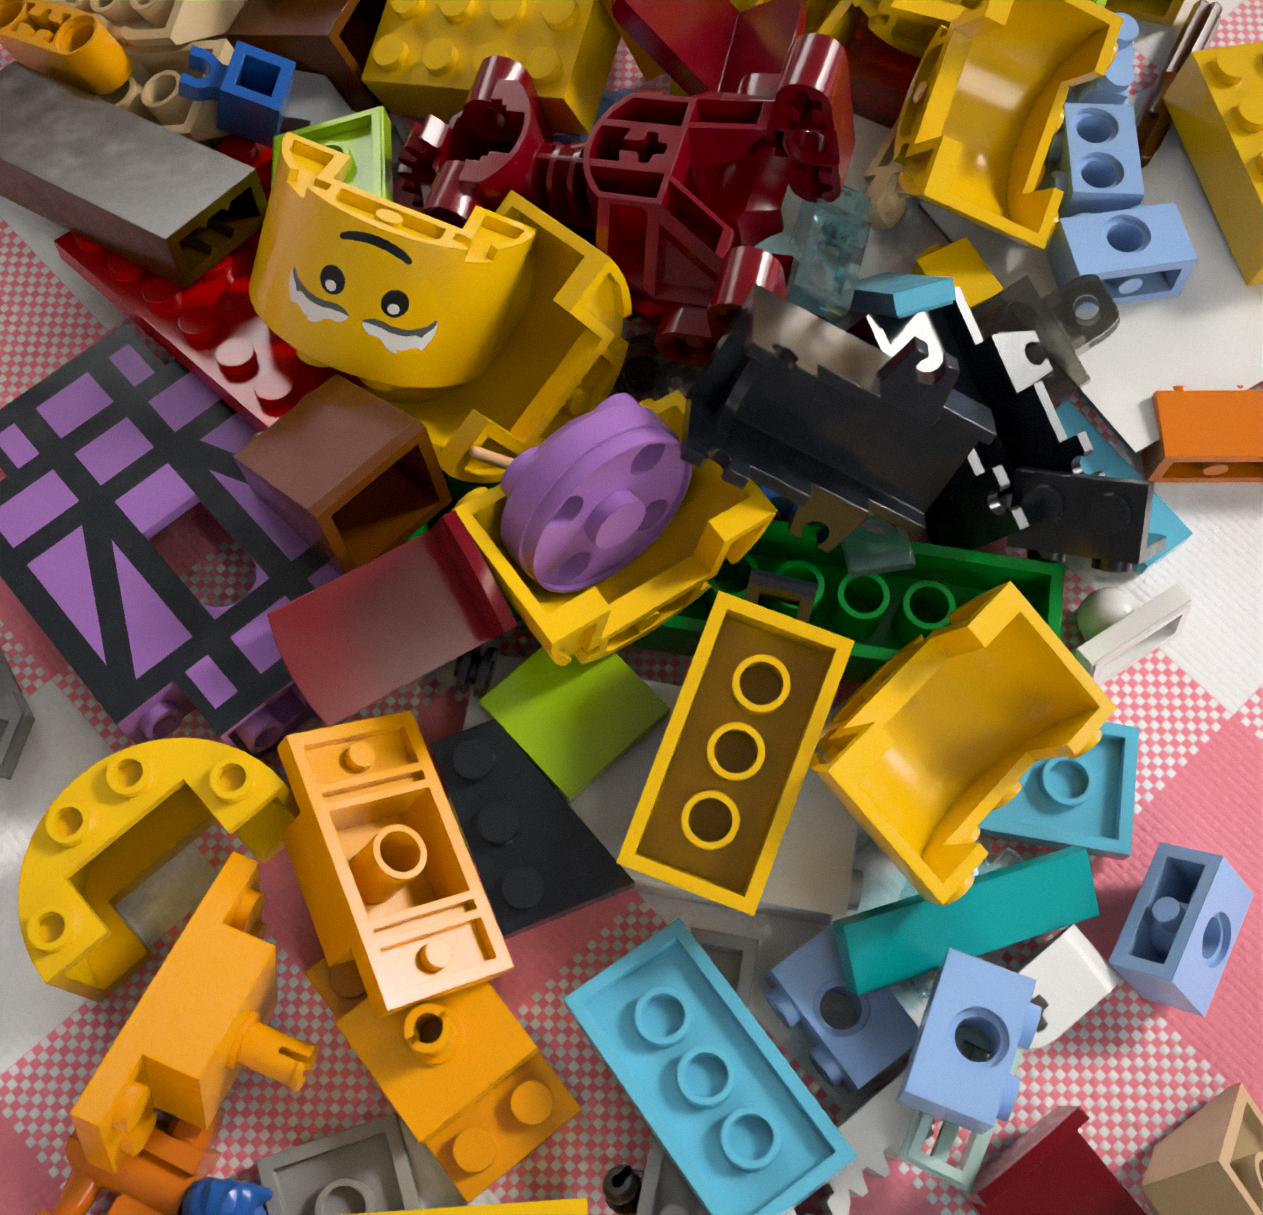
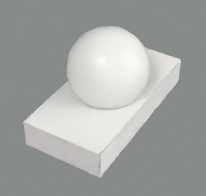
[1074,583,1193,686]

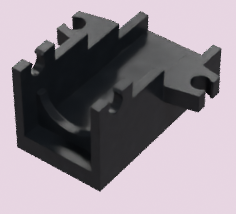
[680,283,997,553]
[846,286,1106,550]

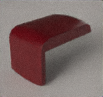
[612,0,808,96]
[267,509,518,727]
[960,1106,1147,1215]

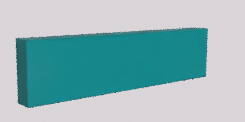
[832,846,1100,996]

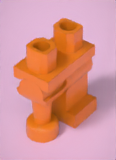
[34,1107,226,1215]

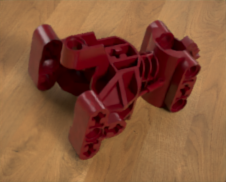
[397,33,855,367]

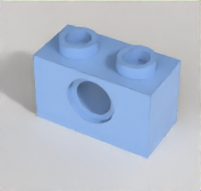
[1047,202,1198,311]
[1108,842,1254,1017]
[764,923,919,1093]
[896,948,1041,1135]

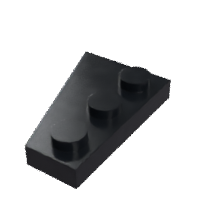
[430,719,635,940]

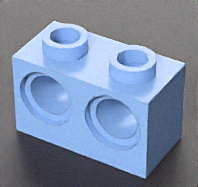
[1044,103,1145,219]

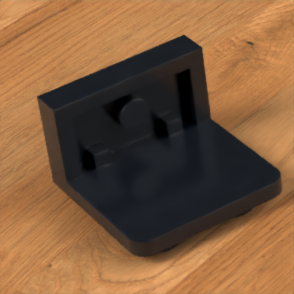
[1007,467,1167,572]

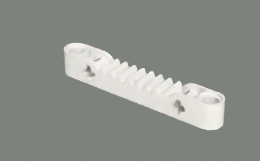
[786,924,1122,1215]

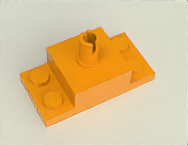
[277,710,514,1019]
[70,851,319,1175]
[304,956,583,1204]

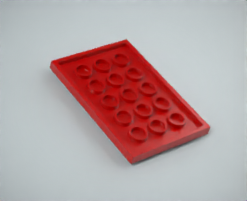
[54,134,365,432]

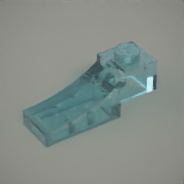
[785,185,872,324]

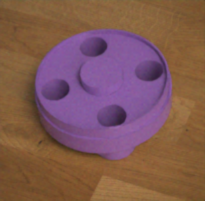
[500,393,692,593]

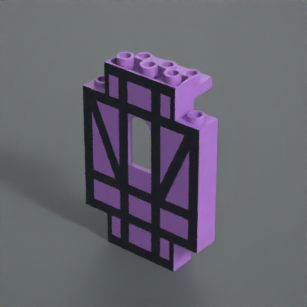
[0,323,405,759]

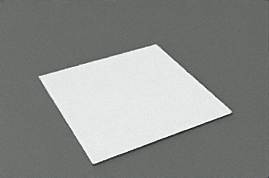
[918,85,1263,456]

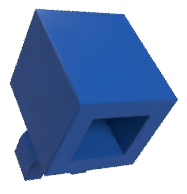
[178,40,296,148]

